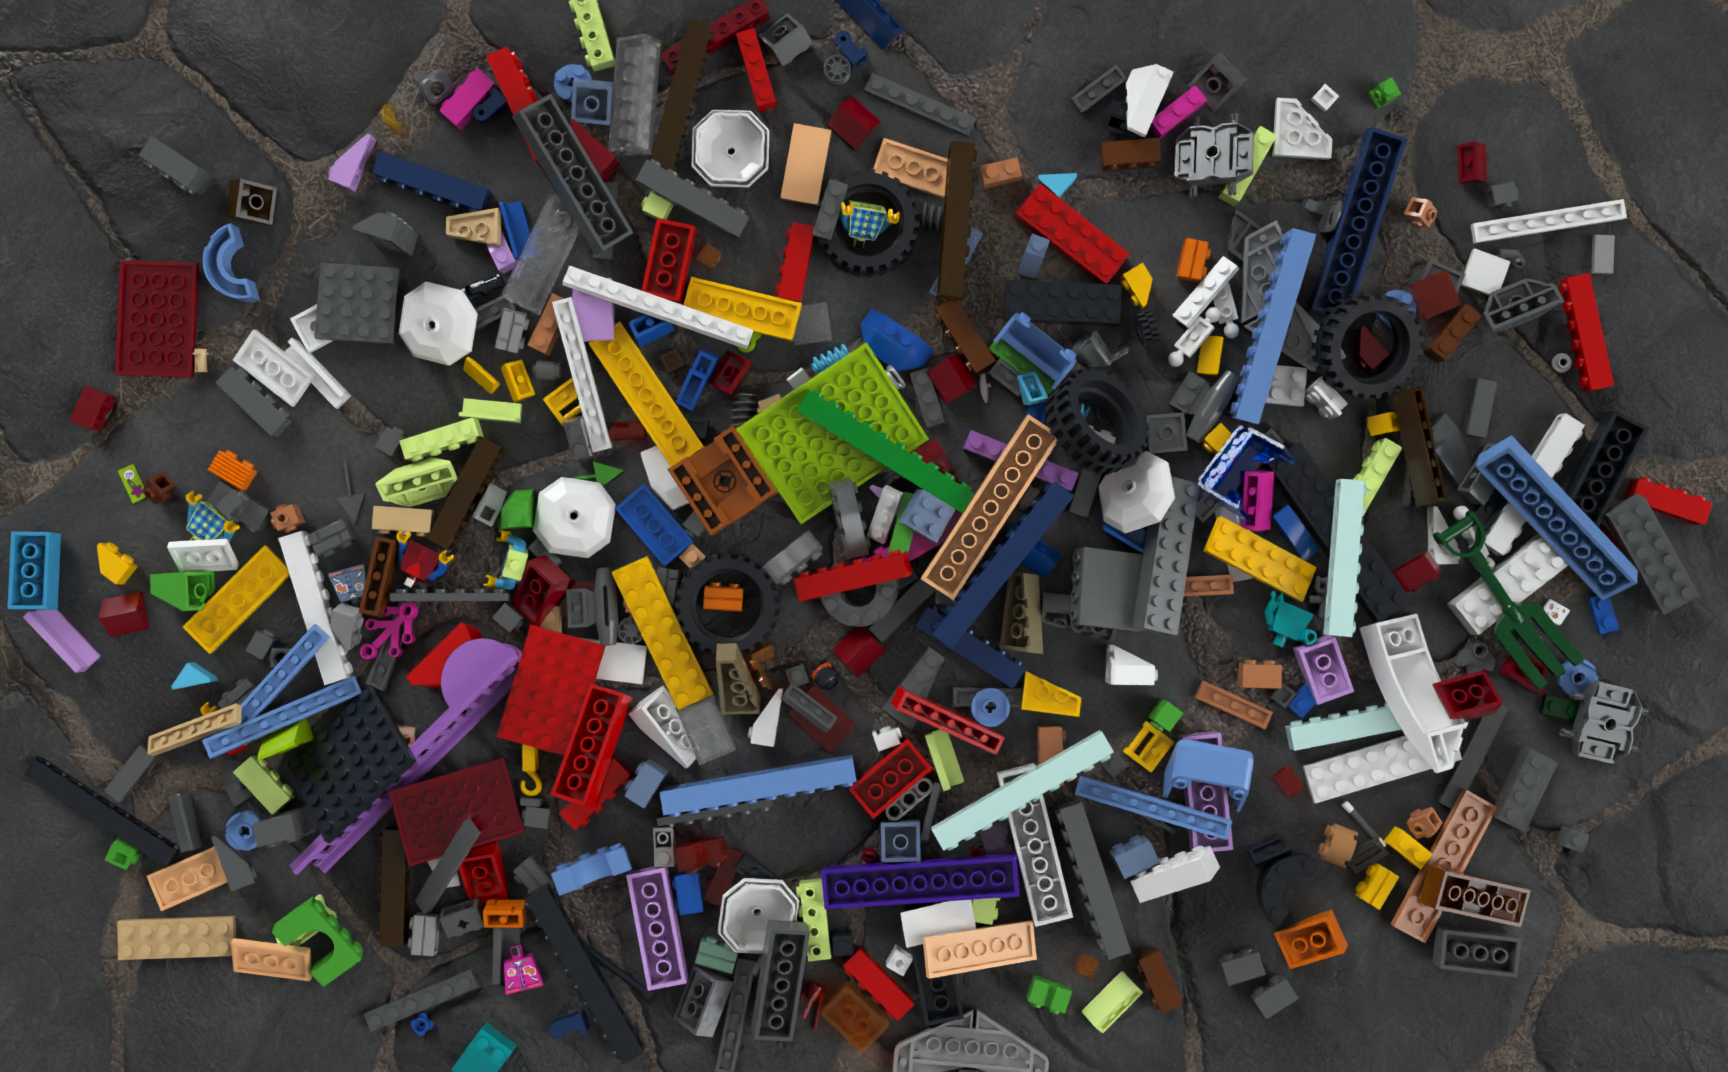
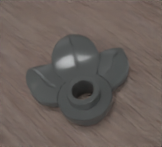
[1456,641,1495,674]

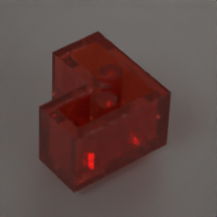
[675,836,728,874]

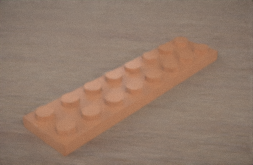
[1391,789,1498,943]

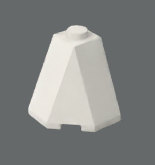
[1105,644,1158,685]

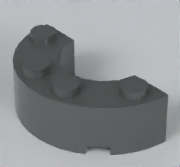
[821,579,899,627]

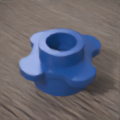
[410,1012,434,1036]

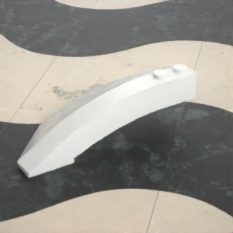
[1360,614,1468,773]

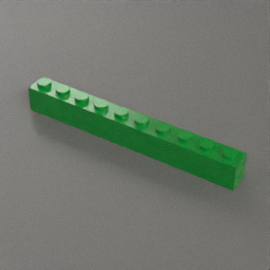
[796,389,975,514]

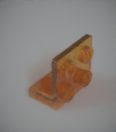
[750,643,777,690]

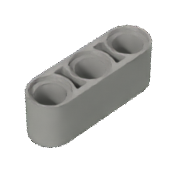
[885,776,933,821]

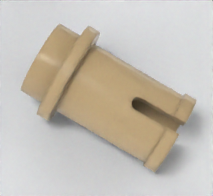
[192,349,209,372]

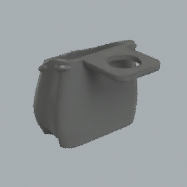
[1072,329,1129,367]

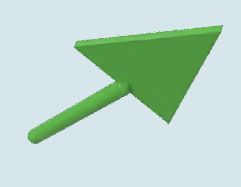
[572,462,624,486]

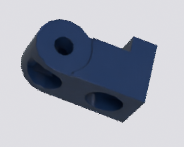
[835,31,868,70]
[473,87,509,124]
[549,1009,590,1039]

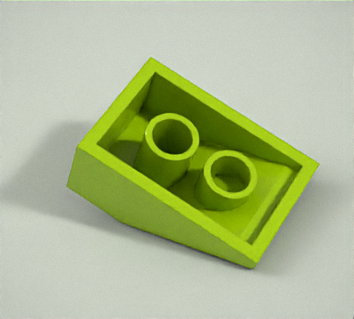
[257,718,314,760]

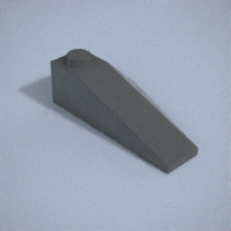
[1431,413,1473,488]

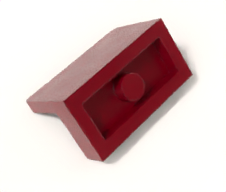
[1457,141,1487,184]

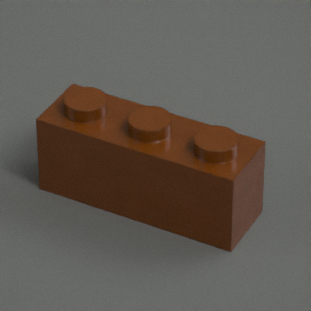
[1099,138,1161,172]
[1423,304,1482,363]
[1135,947,1184,1014]

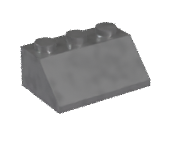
[673,964,733,1037]

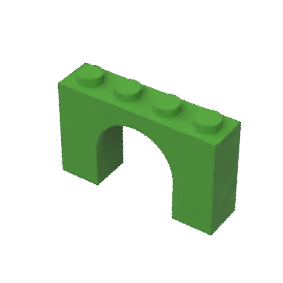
[272,896,363,987]

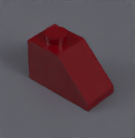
[1354,326,1389,371]

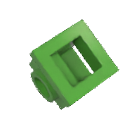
[1368,77,1401,109]
[105,837,140,870]

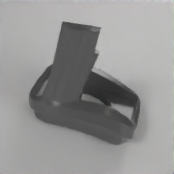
[412,69,455,105]
[1304,199,1344,233]

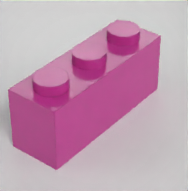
[439,68,499,131]
[1149,85,1207,139]
[1241,470,1274,531]

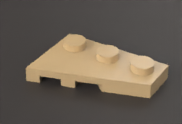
[446,208,501,246]

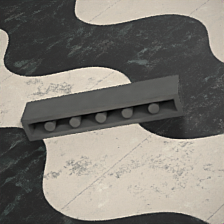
[634,159,749,239]

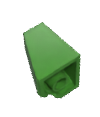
[497,489,536,530]
[150,571,215,611]

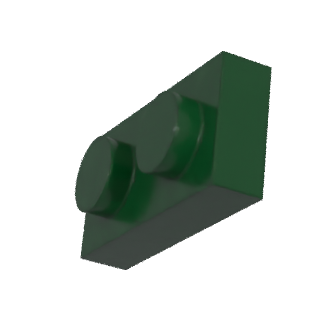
[1539,694,1580,721]

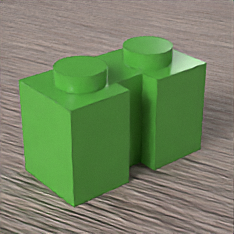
[1148,699,1183,732]
[1026,975,1072,1014]

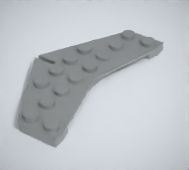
[1241,220,1346,372]
[893,1008,1049,1072]

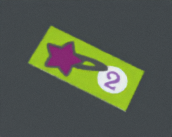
[118,464,146,503]

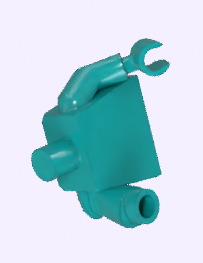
[1265,591,1317,648]

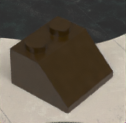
[226,178,277,225]

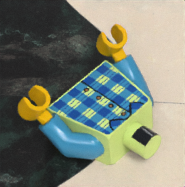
[839,200,900,248]
[186,491,240,541]
[483,530,528,589]

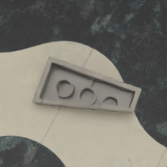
[999,572,1043,654]
[716,643,761,715]

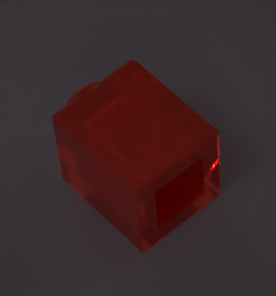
[1270,765,1304,797]

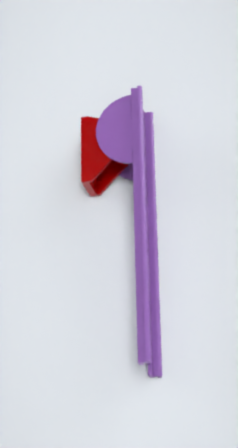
[289,622,522,875]

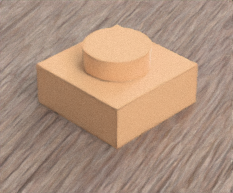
[679,543,706,569]

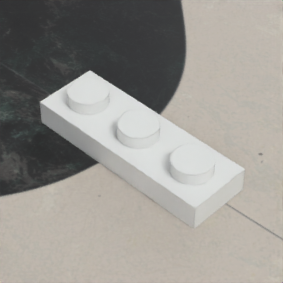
[867,485,903,544]

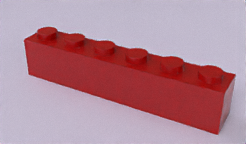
[1559,273,1614,392]
[794,549,913,602]
[891,686,1005,755]

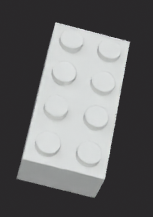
[1130,846,1220,903]

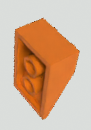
[1274,909,1348,969]

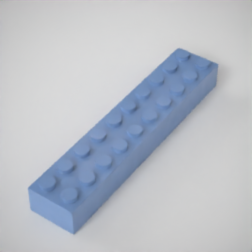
[1229,228,1316,424]
[1476,435,1638,601]
[660,754,857,817]

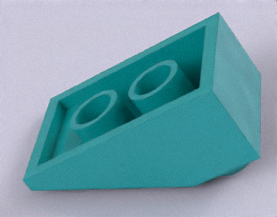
[451,1023,517,1072]

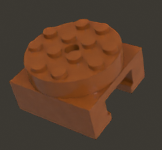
[667,426,779,535]

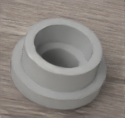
[1551,353,1572,373]

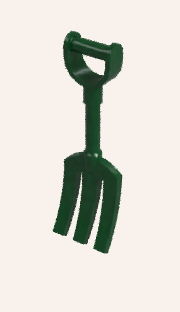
[1433,510,1584,691]

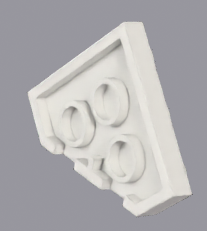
[1272,98,1332,160]

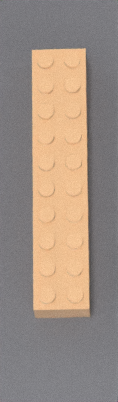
[921,414,1057,600]

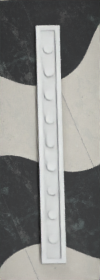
[563,266,754,349]

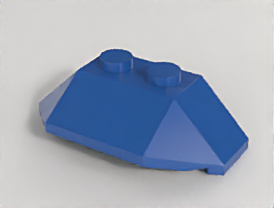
[860,309,934,371]

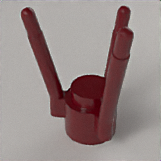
[799,981,825,1030]

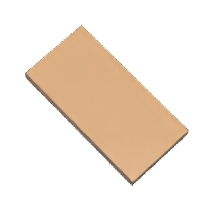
[780,123,832,206]
[873,138,948,199]
[146,847,228,911]
[231,938,312,981]

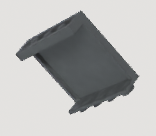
[1070,547,1143,633]

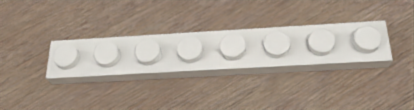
[1470,199,1627,244]
[552,297,612,452]

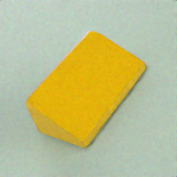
[1196,336,1224,376]
[463,357,500,394]
[501,359,536,403]

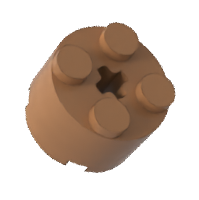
[1317,823,1358,868]

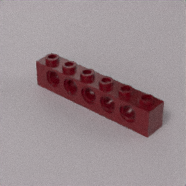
[661,0,770,76]

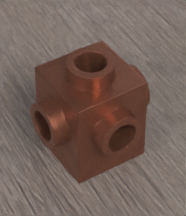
[142,471,176,505]

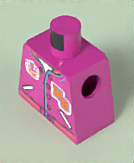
[504,945,543,995]

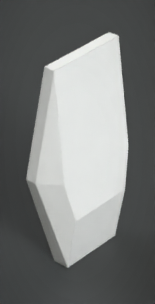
[640,446,689,510]

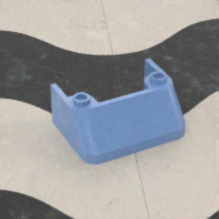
[993,312,1077,390]
[1163,739,1254,812]

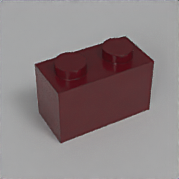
[70,385,115,431]
[1393,550,1441,593]

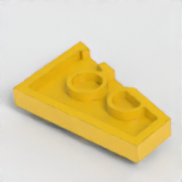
[1021,671,1081,717]

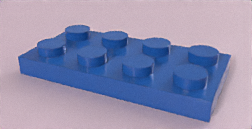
[615,484,694,567]

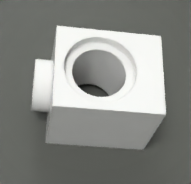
[886,944,913,976]

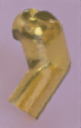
[381,104,403,132]

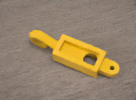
[520,744,542,797]

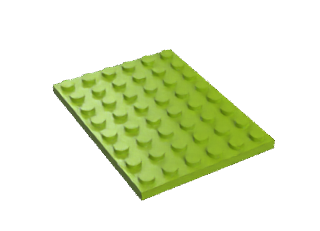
[736,343,929,524]

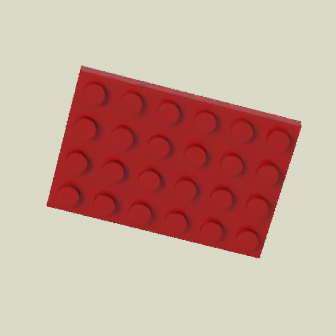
[496,624,606,755]

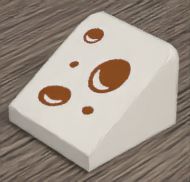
[1543,599,1570,626]

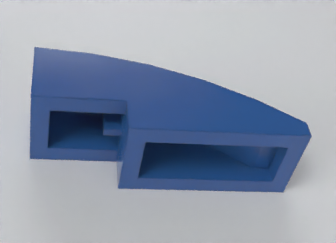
[675,348,720,411]
[1271,505,1319,561]

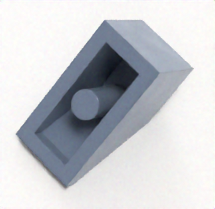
[1017,234,1050,280]

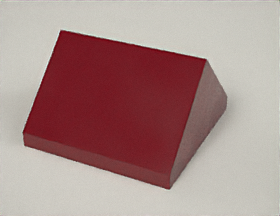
[827,96,881,150]
[708,350,753,398]
[926,354,978,405]
[98,592,149,637]
[832,626,886,677]
[1498,656,1547,695]

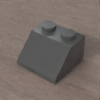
[758,13,813,66]

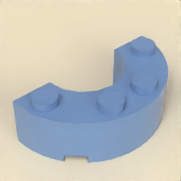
[203,223,260,302]
[551,843,632,896]

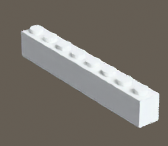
[1484,413,1585,556]
[278,531,353,685]

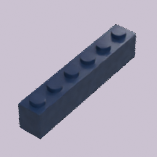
[372,151,492,212]
[915,606,1025,689]

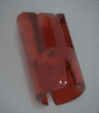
[609,421,646,441]

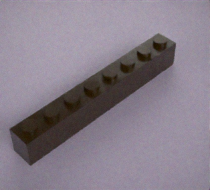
[650,19,714,172]
[936,141,977,300]

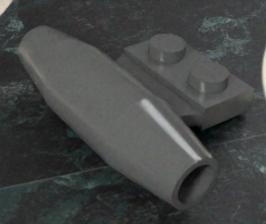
[1169,370,1239,444]
[566,568,619,646]

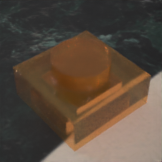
[697,243,723,270]
[1074,952,1100,979]

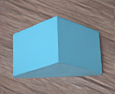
[1037,173,1077,198]
[1017,371,1048,405]
[172,662,218,690]

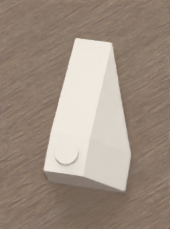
[1126,64,1173,137]
[628,685,698,769]

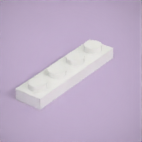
[1172,256,1239,328]

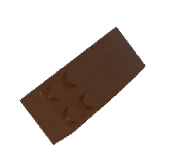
[1419,864,1531,927]

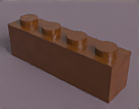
[934,299,996,375]
[359,537,398,618]

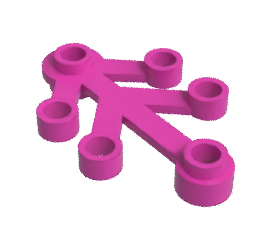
[360,601,418,659]

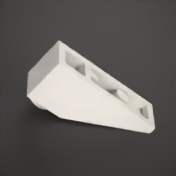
[1427,507,1460,564]
[748,688,783,747]

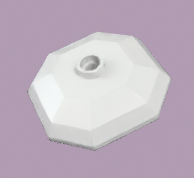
[692,110,770,188]
[399,281,478,366]
[1098,451,1175,533]
[533,477,616,558]
[718,878,799,954]

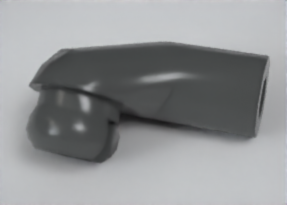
[1497,249,1525,269]

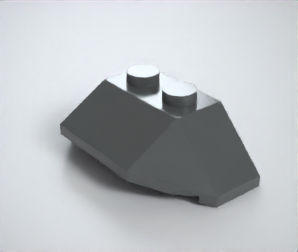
[1483,278,1564,332]

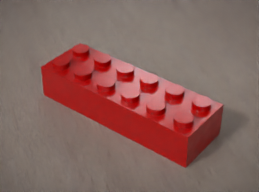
[486,47,544,170]
[1014,183,1130,284]
[550,683,632,809]

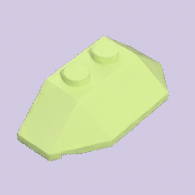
[376,458,457,507]

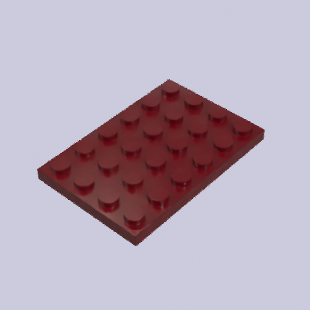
[115,260,200,378]
[388,758,525,867]

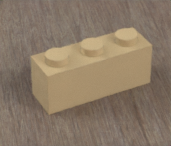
[372,506,436,537]

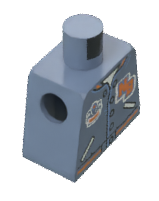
[328,564,369,608]

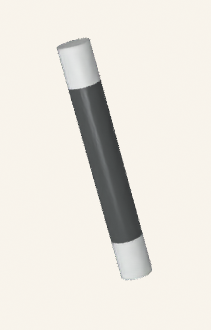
[1342,801,1386,849]

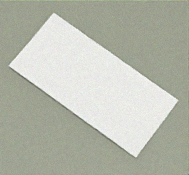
[900,900,976,948]

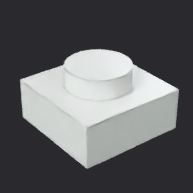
[1311,84,1339,112]

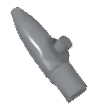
[979,373,991,403]

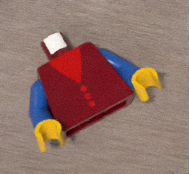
[396,529,454,589]

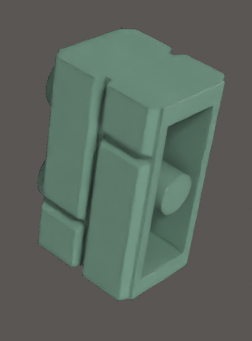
[695,936,738,974]

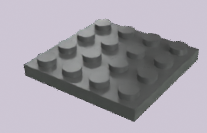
[314,263,400,345]

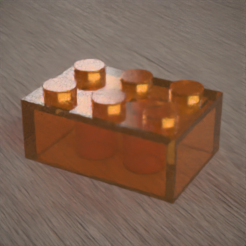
[820,980,889,1054]

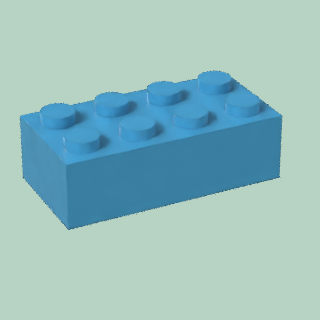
[8,532,61,610]

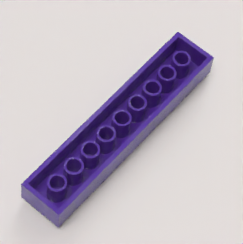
[821,853,1020,909]

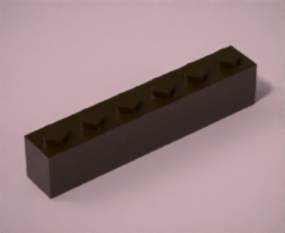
[1391,386,1447,506]
[427,436,505,550]
[377,827,410,947]

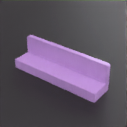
[23,610,101,673]

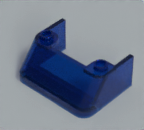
[1198,425,1296,522]

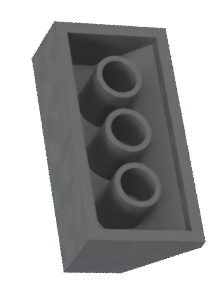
[352,211,419,256]
[1493,747,1558,833]

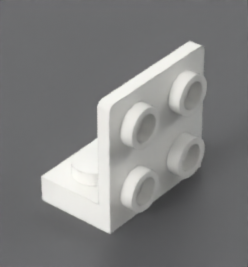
[1305,376,1348,420]

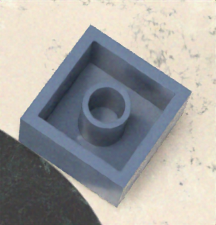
[571,78,613,125]
[898,489,956,543]
[624,759,669,808]
[881,819,921,862]
[1109,835,1160,879]

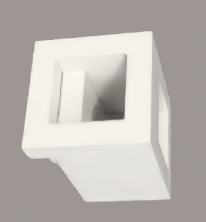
[872,726,903,751]

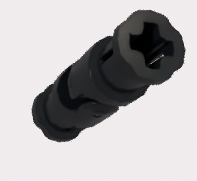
[460,272,506,302]

